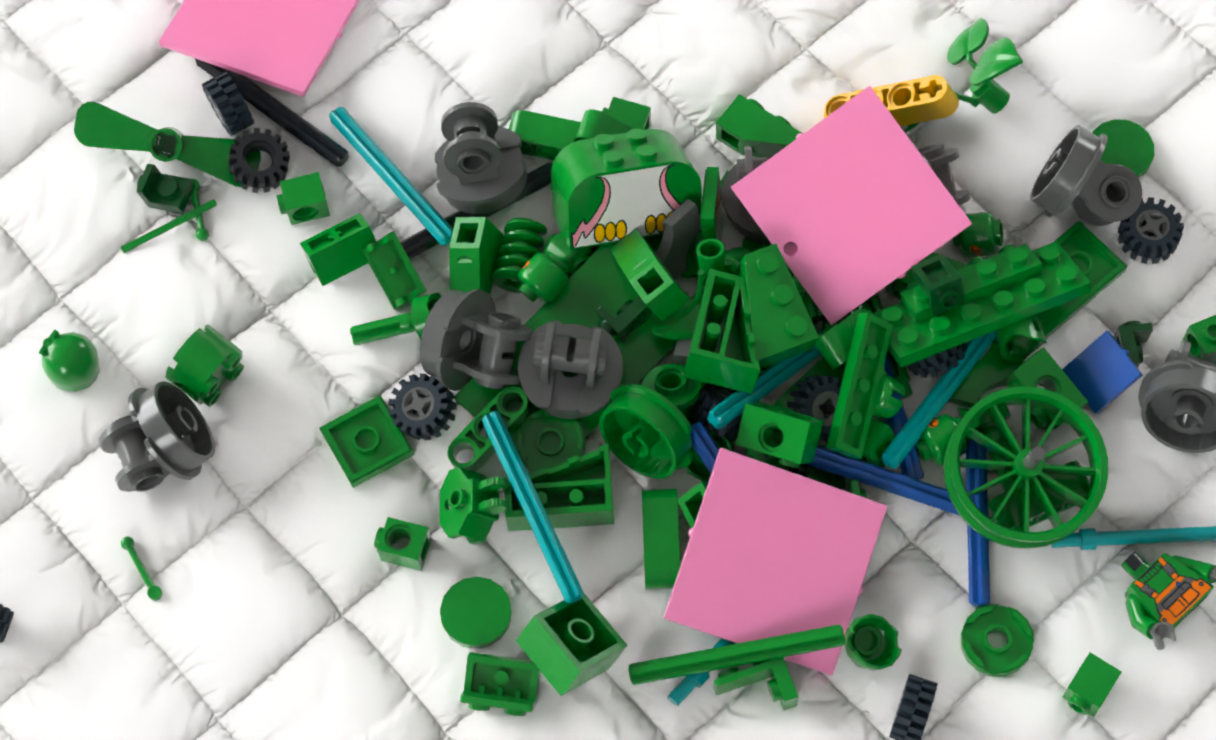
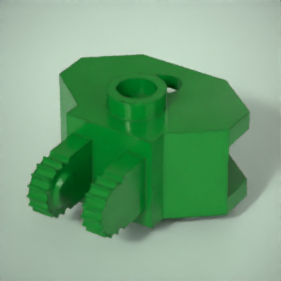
[439,467,509,545]

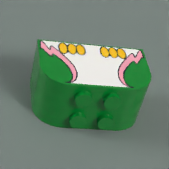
[551,129,702,250]

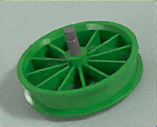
[943,386,1109,549]

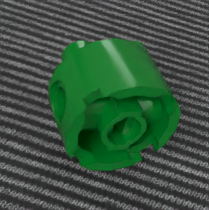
[165,325,244,407]

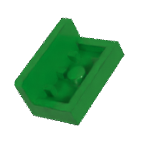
[460,652,540,716]

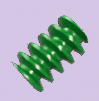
[492,218,548,293]

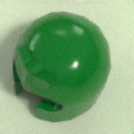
[39,330,100,392]

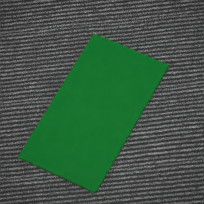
[454,242,677,451]

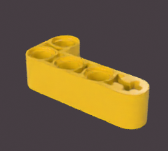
[824,75,959,126]

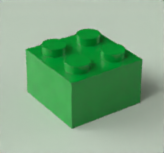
[516,592,628,696]

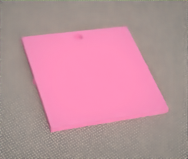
[159,0,360,97]
[731,86,972,326]
[663,448,887,676]

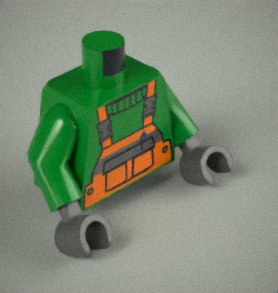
[1121,551,1216,650]

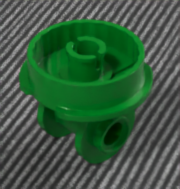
[599,364,701,479]

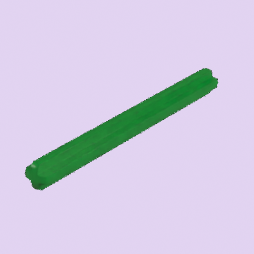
[629,625,845,685]

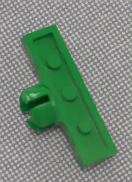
[826,312,905,459]

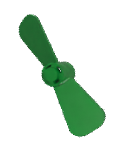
[74,102,261,187]

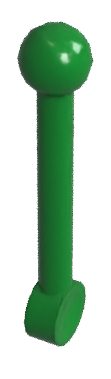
[191,179,209,241]
[120,536,163,601]

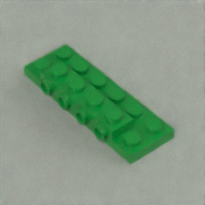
[873,241,1091,368]

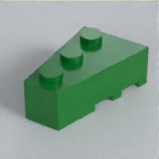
[737,243,819,369]
[683,269,760,394]
[504,443,614,531]

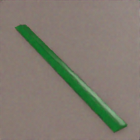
[121,199,217,253]

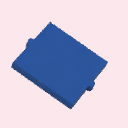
[1062,330,1143,414]

